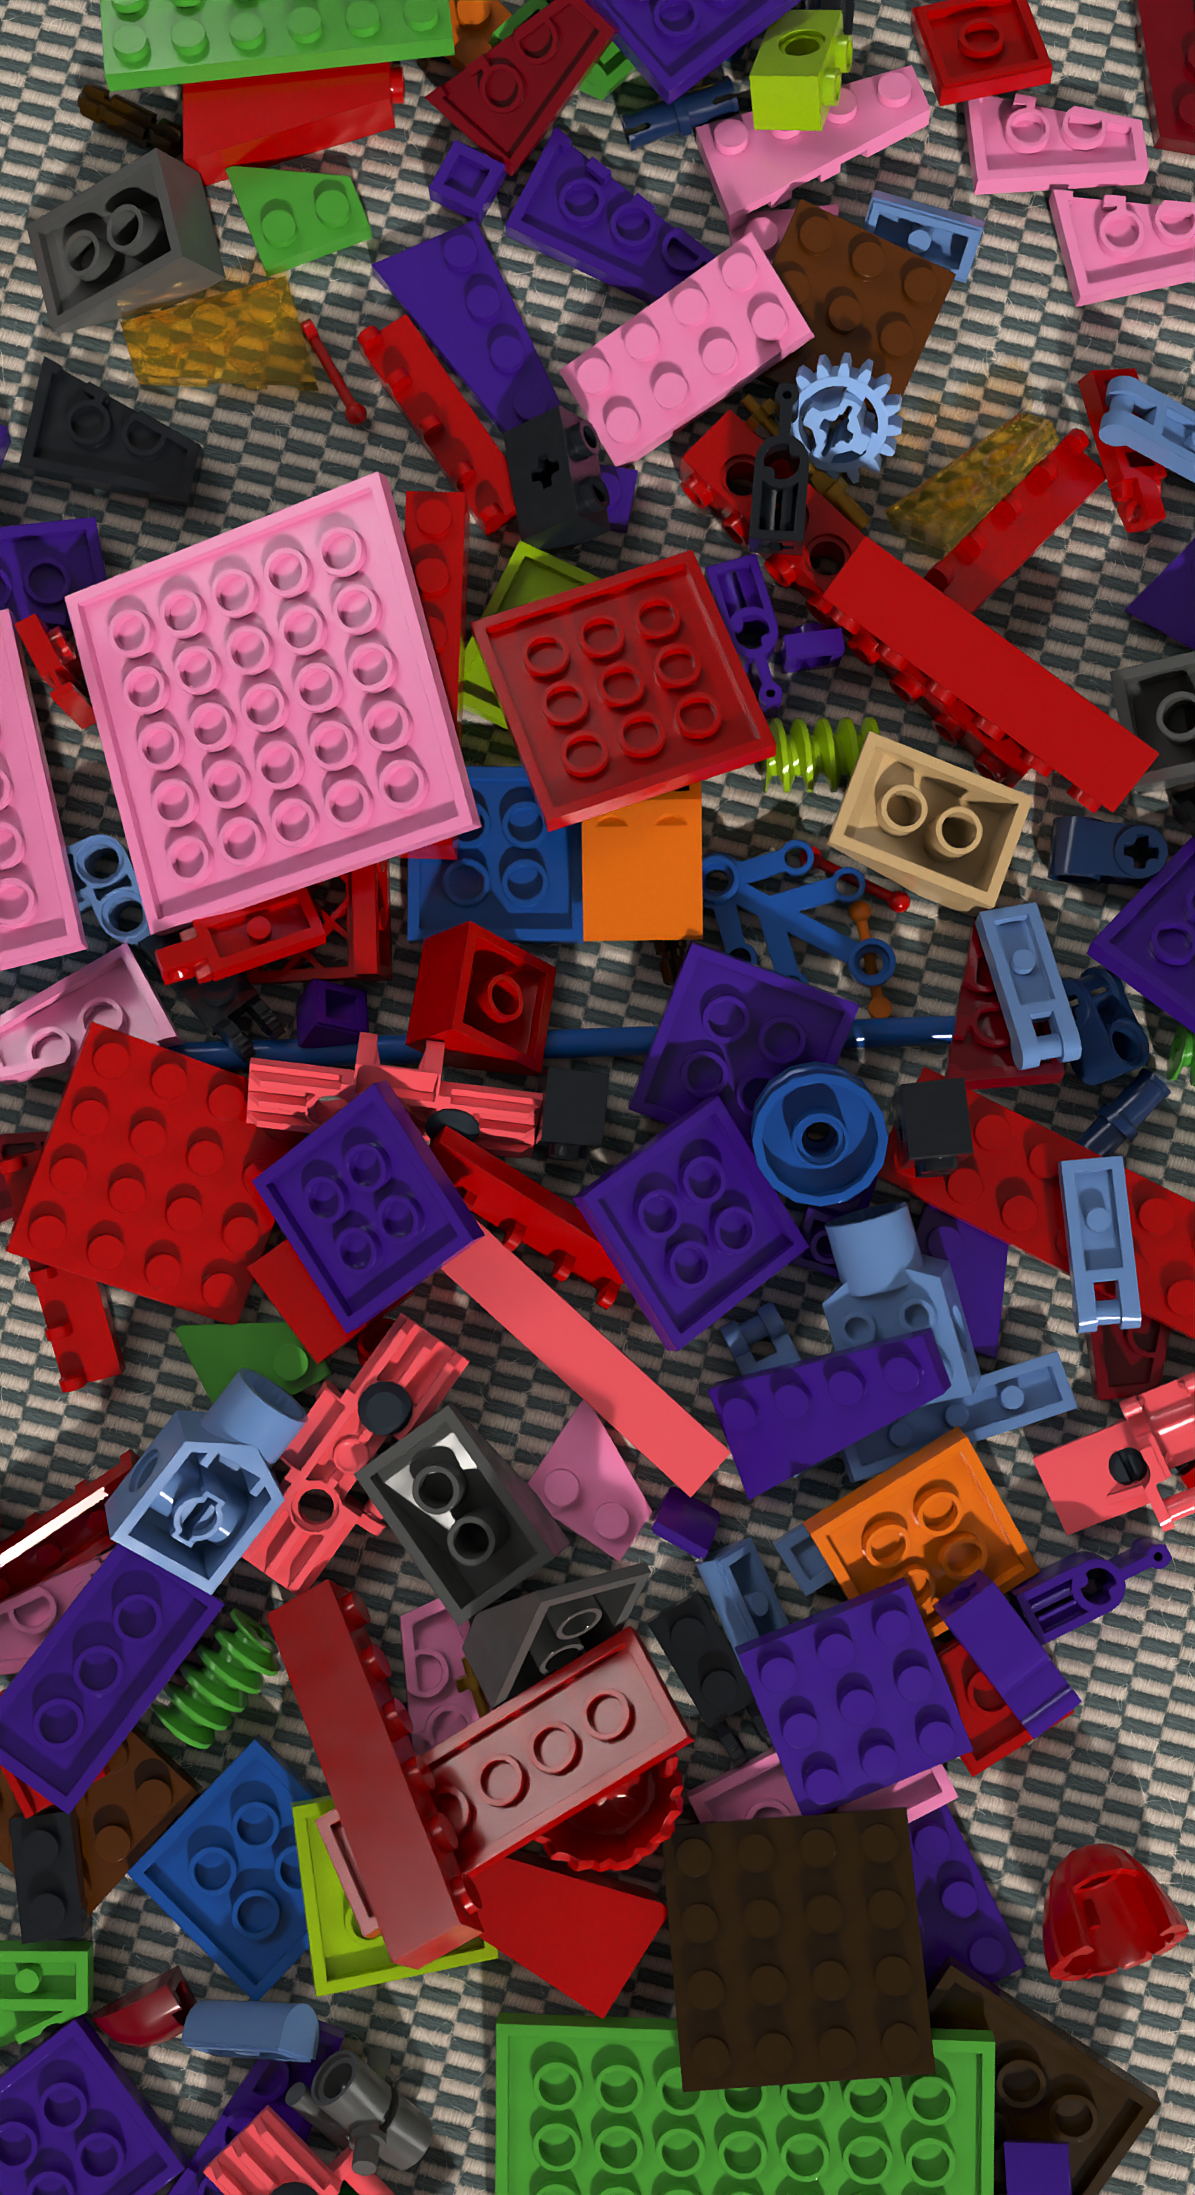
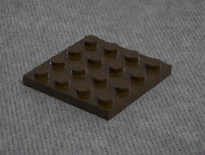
[662,1806,936,2092]
[926,1955,1161,2195]

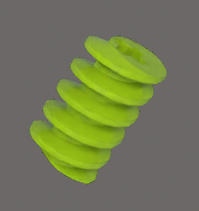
[761,717,882,793]

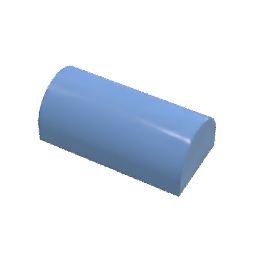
[863,189,985,283]
[695,1537,790,1676]
[181,1999,319,2063]

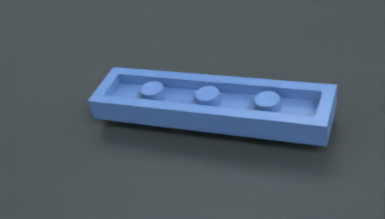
[840,1351,1078,1483]

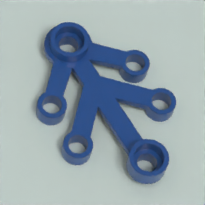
[702,840,896,988]

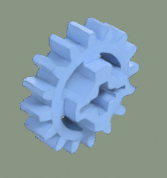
[775,352,904,484]

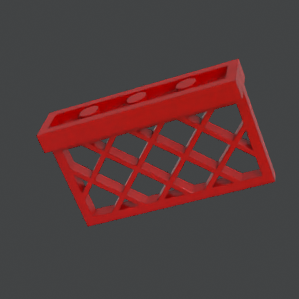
[247,859,393,986]

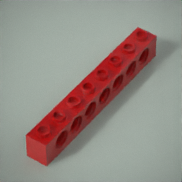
[679,409,1032,789]

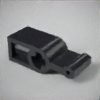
[749,382,809,556]

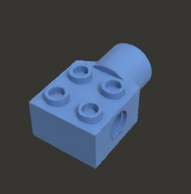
[822,1202,981,1405]
[104,1368,308,1595]

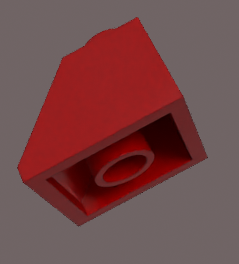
[405,921,557,1076]

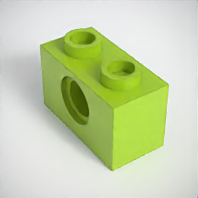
[749,10,853,131]

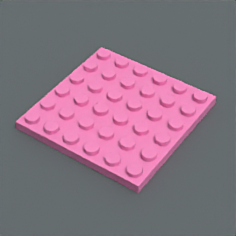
[64,471,482,936]

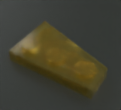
[120,276,319,391]
[885,412,1059,552]

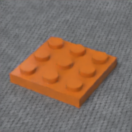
[802,1426,1040,1640]

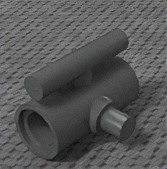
[285,2047,433,2176]

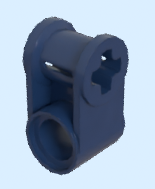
[1047,816,1168,886]
[1061,965,1149,1086]

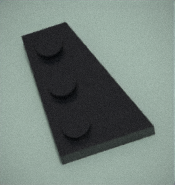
[19,356,204,508]

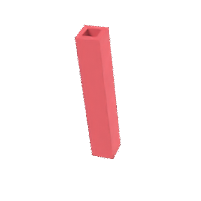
[440,1217,731,1498]

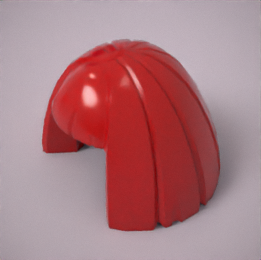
[1042,1843,1189,1981]

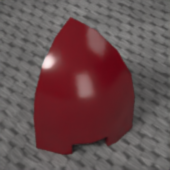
[92,1965,197,2048]

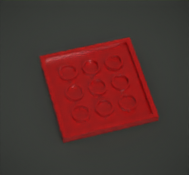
[470,550,776,832]
[5,1021,305,1325]

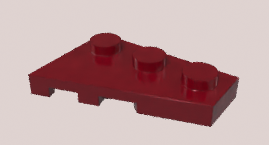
[424,0,620,177]
[1134,0,1195,155]
[944,918,1065,1090]
[1085,1289,1171,1400]

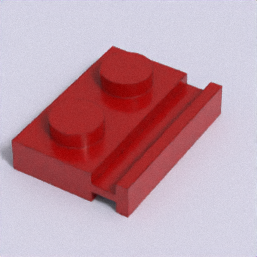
[14,613,96,730]

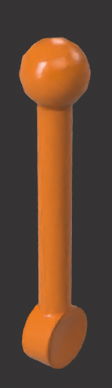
[848,901,892,1018]

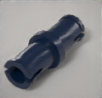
[620,75,739,152]
[1075,1068,1171,1157]

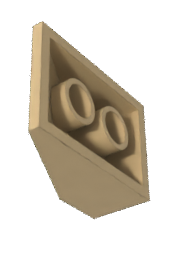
[826,731,1034,917]

